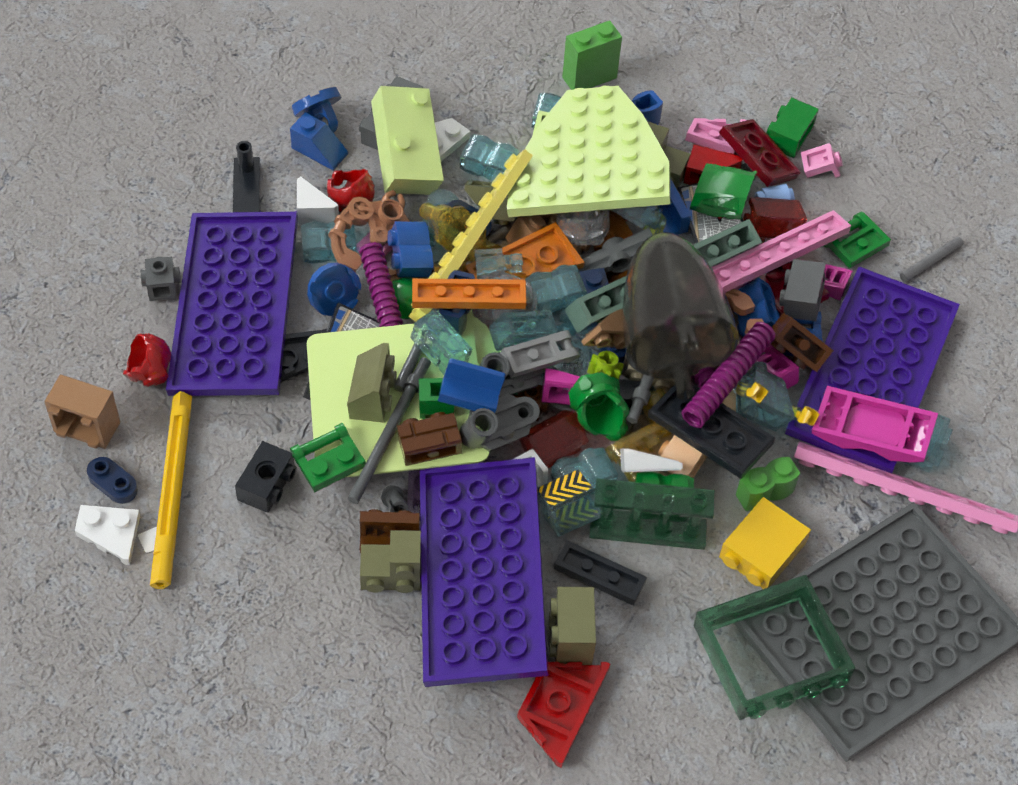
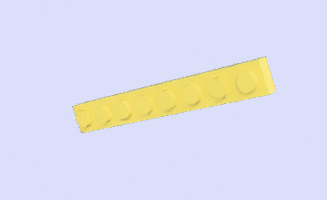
[409,149,533,323]

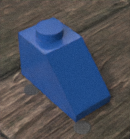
[290,112,348,170]

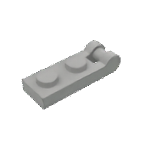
[500,330,580,378]

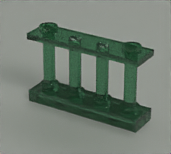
[589,478,715,550]

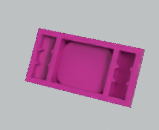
[812,386,938,462]

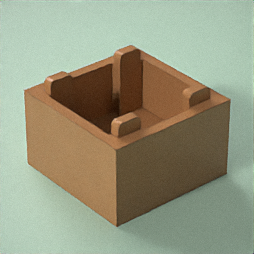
[44,374,120,449]

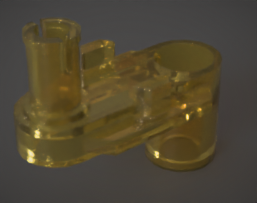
[419,203,503,263]
[604,388,672,485]

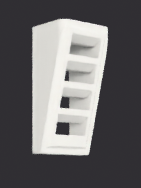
[620,448,683,472]

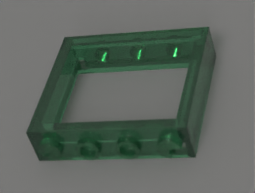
[693,575,856,720]

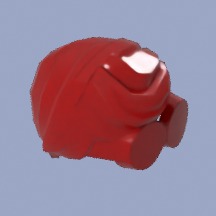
[327,169,375,212]
[123,333,171,387]

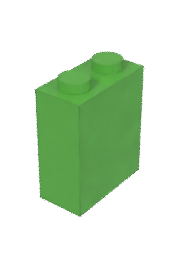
[562,20,622,90]

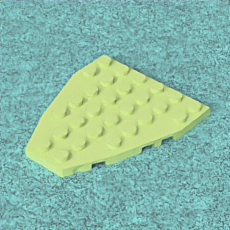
[507,86,670,217]

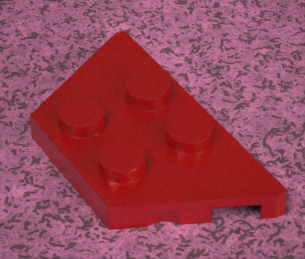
[517,662,611,768]

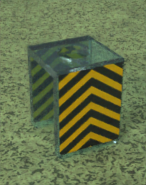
[538,469,603,537]

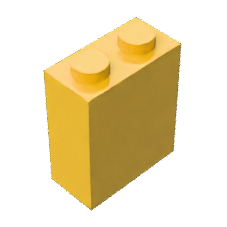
[719,497,811,591]

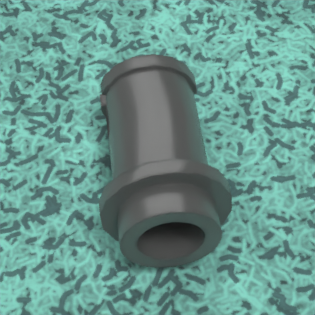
[381,485,408,512]

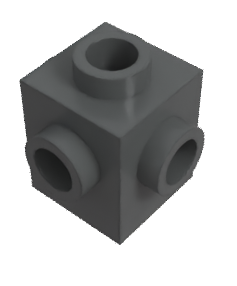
[140,256,181,301]

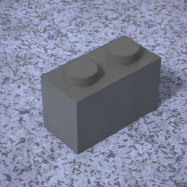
[779,259,826,321]

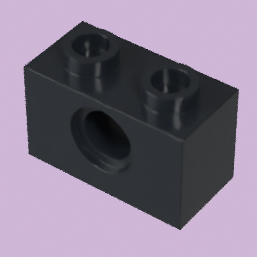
[235,441,297,513]

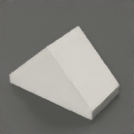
[297,176,339,225]

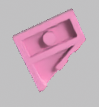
[685,118,746,154]

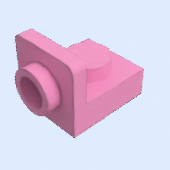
[801,143,843,178]

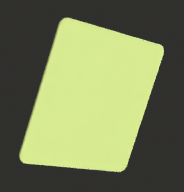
[307,320,489,477]

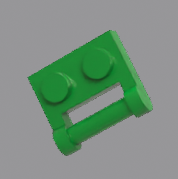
[824,212,891,269]
[290,422,366,493]

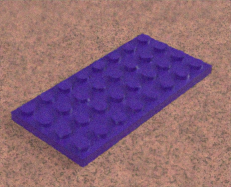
[166,211,298,396]
[785,267,960,473]
[420,457,548,687]

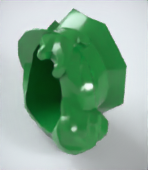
[569,372,629,441]

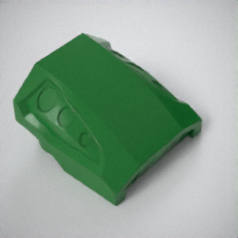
[690,164,757,220]

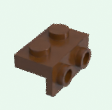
[359,509,420,553]

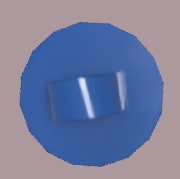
[292,87,342,133]
[307,263,361,316]

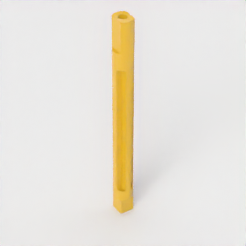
[150,391,192,590]

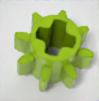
[587,351,624,379]

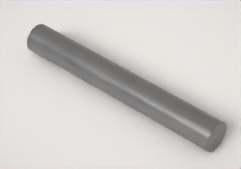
[900,236,964,282]

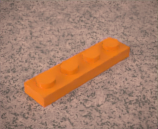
[412,278,526,309]

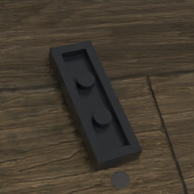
[554,540,647,606]

